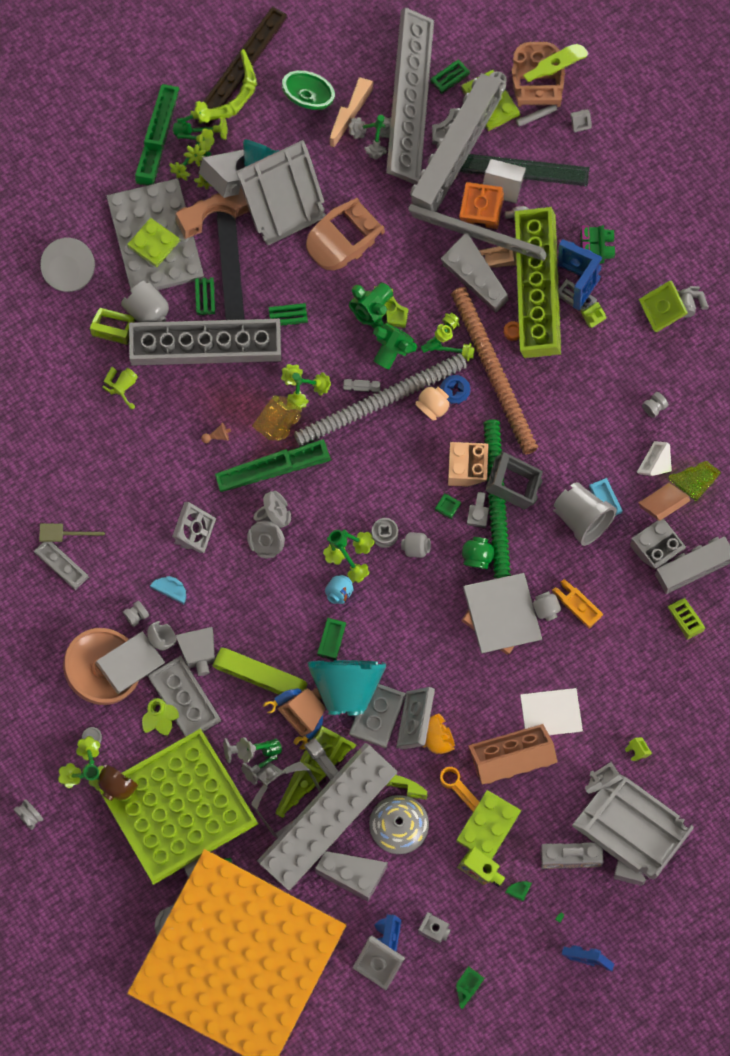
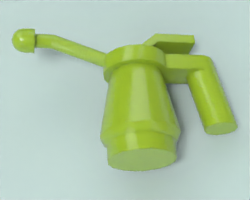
[103,367,138,409]

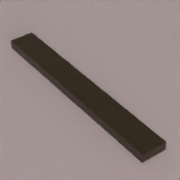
[196,6,288,126]

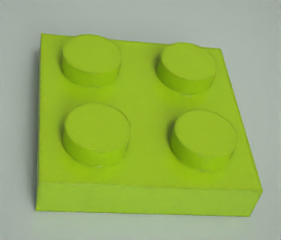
[127,218,180,268]
[639,281,688,332]

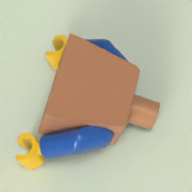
[263,688,325,749]

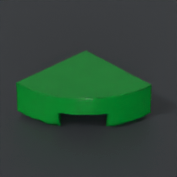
[505,881,532,902]

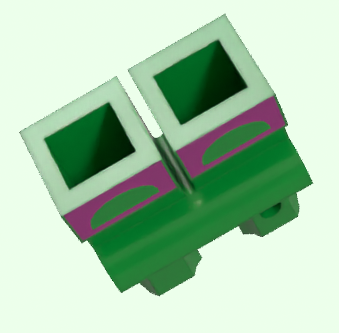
[580,225,615,264]

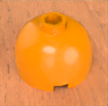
[423,713,455,754]

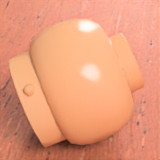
[415,387,449,421]

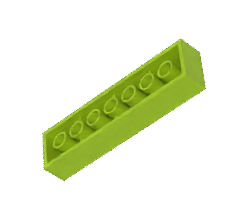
[515,207,561,358]

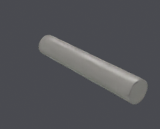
[516,105,557,127]

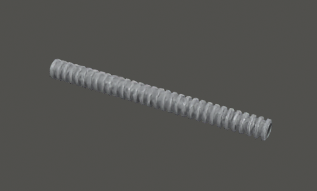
[294,353,467,447]

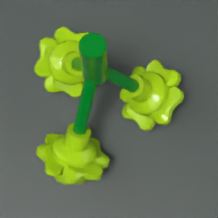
[281,364,331,410]

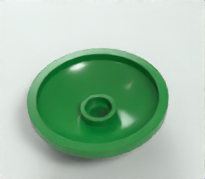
[282,71,335,110]

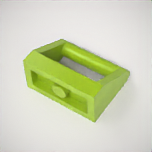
[90,308,135,345]

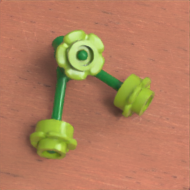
[421,313,475,361]

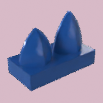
[374,914,402,952]

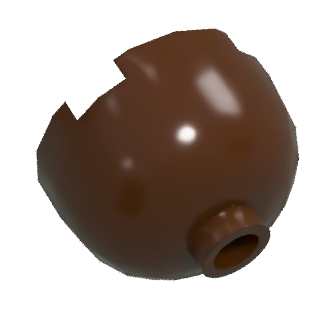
[98,764,138,801]

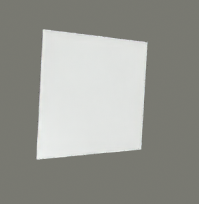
[520,688,583,735]

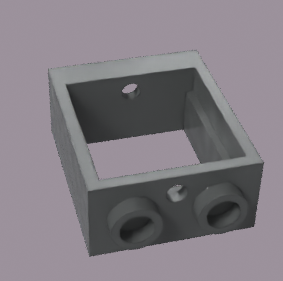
[485,452,543,510]

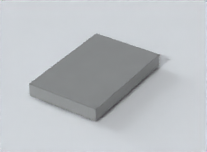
[95,631,165,694]
[349,684,406,748]
[397,687,435,749]

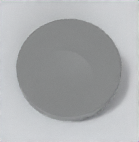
[40,238,95,292]

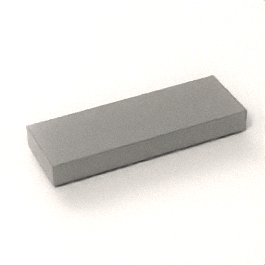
[34,542,89,590]

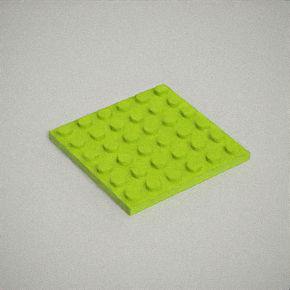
[97,728,258,885]

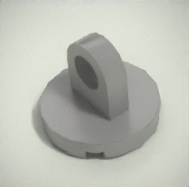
[254,491,291,528]

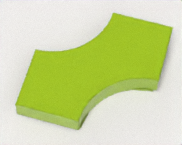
[385,289,408,328]

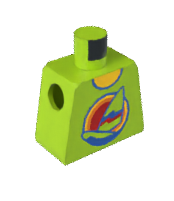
[457,847,505,887]

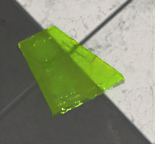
[668,460,721,502]

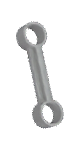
[304,738,339,780]

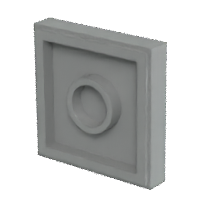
[353,936,405,990]

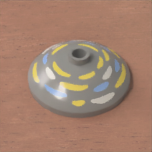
[369,795,429,854]

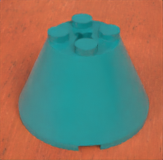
[307,660,386,715]

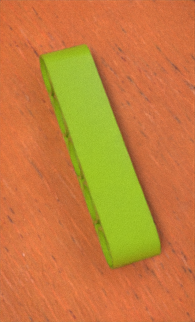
[212,647,308,695]

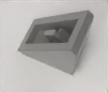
[613,860,646,886]

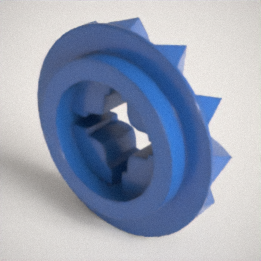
[440,375,470,404]

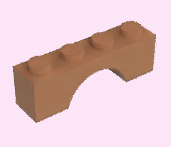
[176,187,250,239]

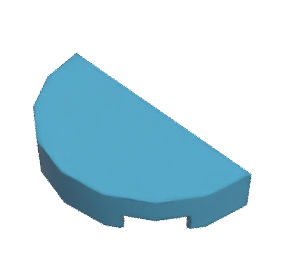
[150,576,186,605]

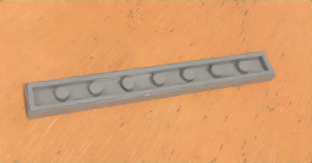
[408,204,547,261]

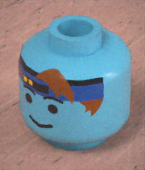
[325,575,353,604]

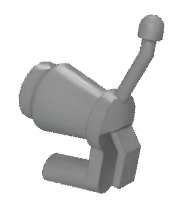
[659,285,709,317]

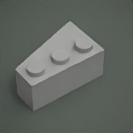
[315,851,387,902]

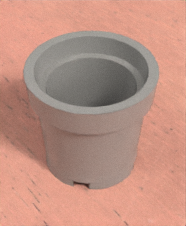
[553,482,617,546]

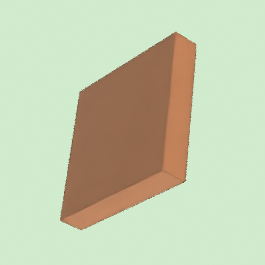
[638,483,690,521]

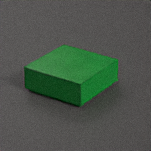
[435,493,461,519]

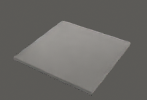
[463,573,542,654]

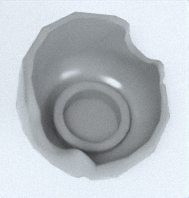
[147,621,177,650]

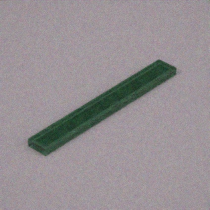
[459,154,590,186]

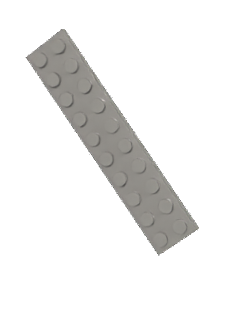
[386,7,434,184]

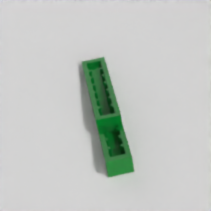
[135,84,179,186]
[215,439,332,492]

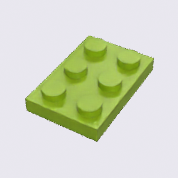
[461,70,520,131]
[456,790,521,860]

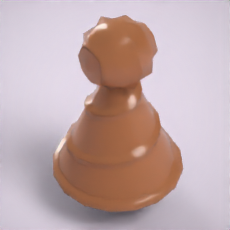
[201,423,231,443]

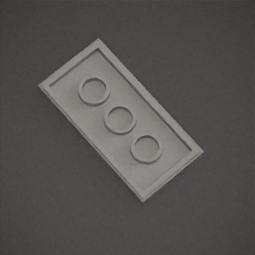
[147,656,221,737]

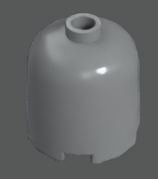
[121,280,169,323]

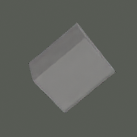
[483,159,526,204]

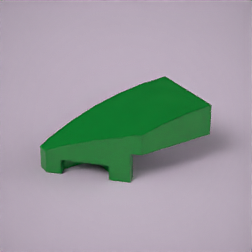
[456,966,485,1009]

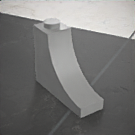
[199,150,245,198]

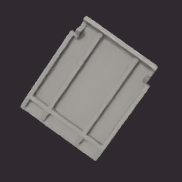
[236,140,326,246]
[572,775,693,879]

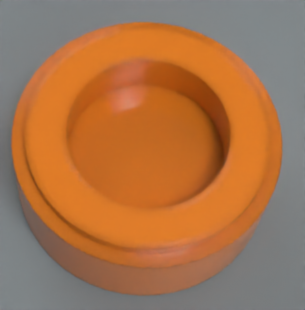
[504,321,519,341]

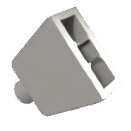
[176,627,215,676]

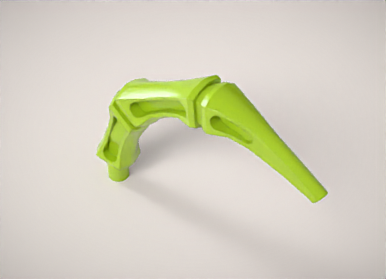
[190,49,257,123]

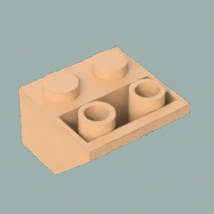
[448,442,488,487]

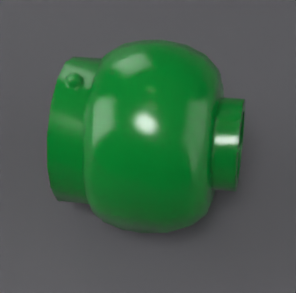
[462,537,494,569]

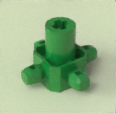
[349,282,394,329]
[373,323,417,369]

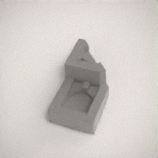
[585,762,622,794]

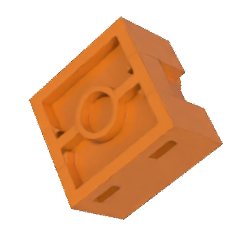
[459,182,504,229]

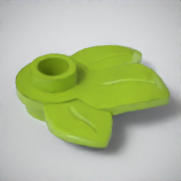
[142,698,179,736]

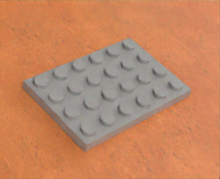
[107,178,204,290]

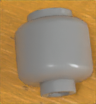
[401,532,431,558]
[533,591,561,621]

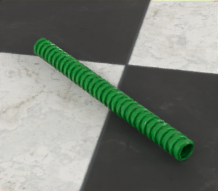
[483,419,511,579]

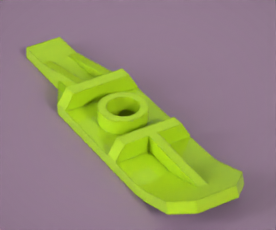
[523,44,588,82]

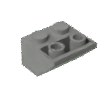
[630,518,686,569]

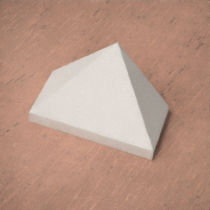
[637,441,672,476]

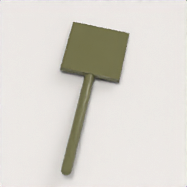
[39,523,105,542]

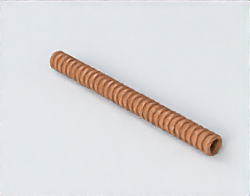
[451,287,538,454]

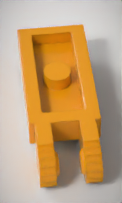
[552,579,603,629]

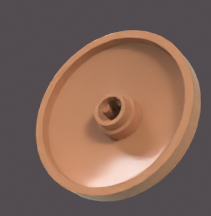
[63,628,139,705]

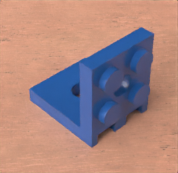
[558,239,602,311]

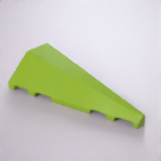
[275,726,356,818]

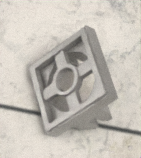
[172,502,216,553]

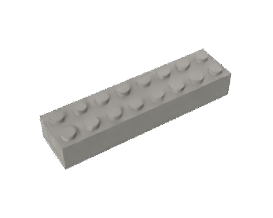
[410,73,502,212]
[129,319,281,365]
[257,743,398,890]

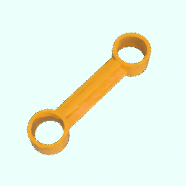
[440,767,479,812]

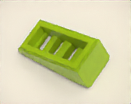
[668,598,705,640]

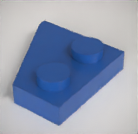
[562,945,614,971]

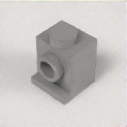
[418,912,451,944]

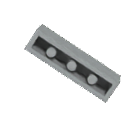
[655,536,730,594]

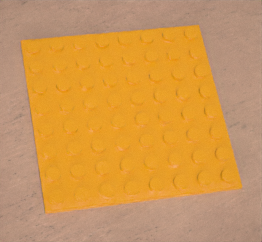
[127,849,346,1056]

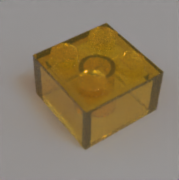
[252,396,302,440]

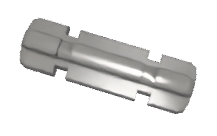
[343,379,380,392]

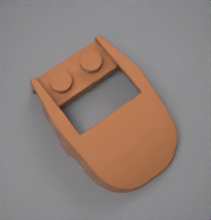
[512,42,565,107]
[306,198,385,270]

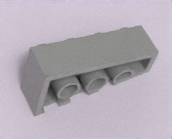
[441,232,509,313]

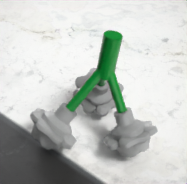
[348,115,391,159]

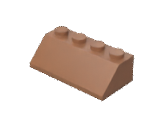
[468,724,557,784]

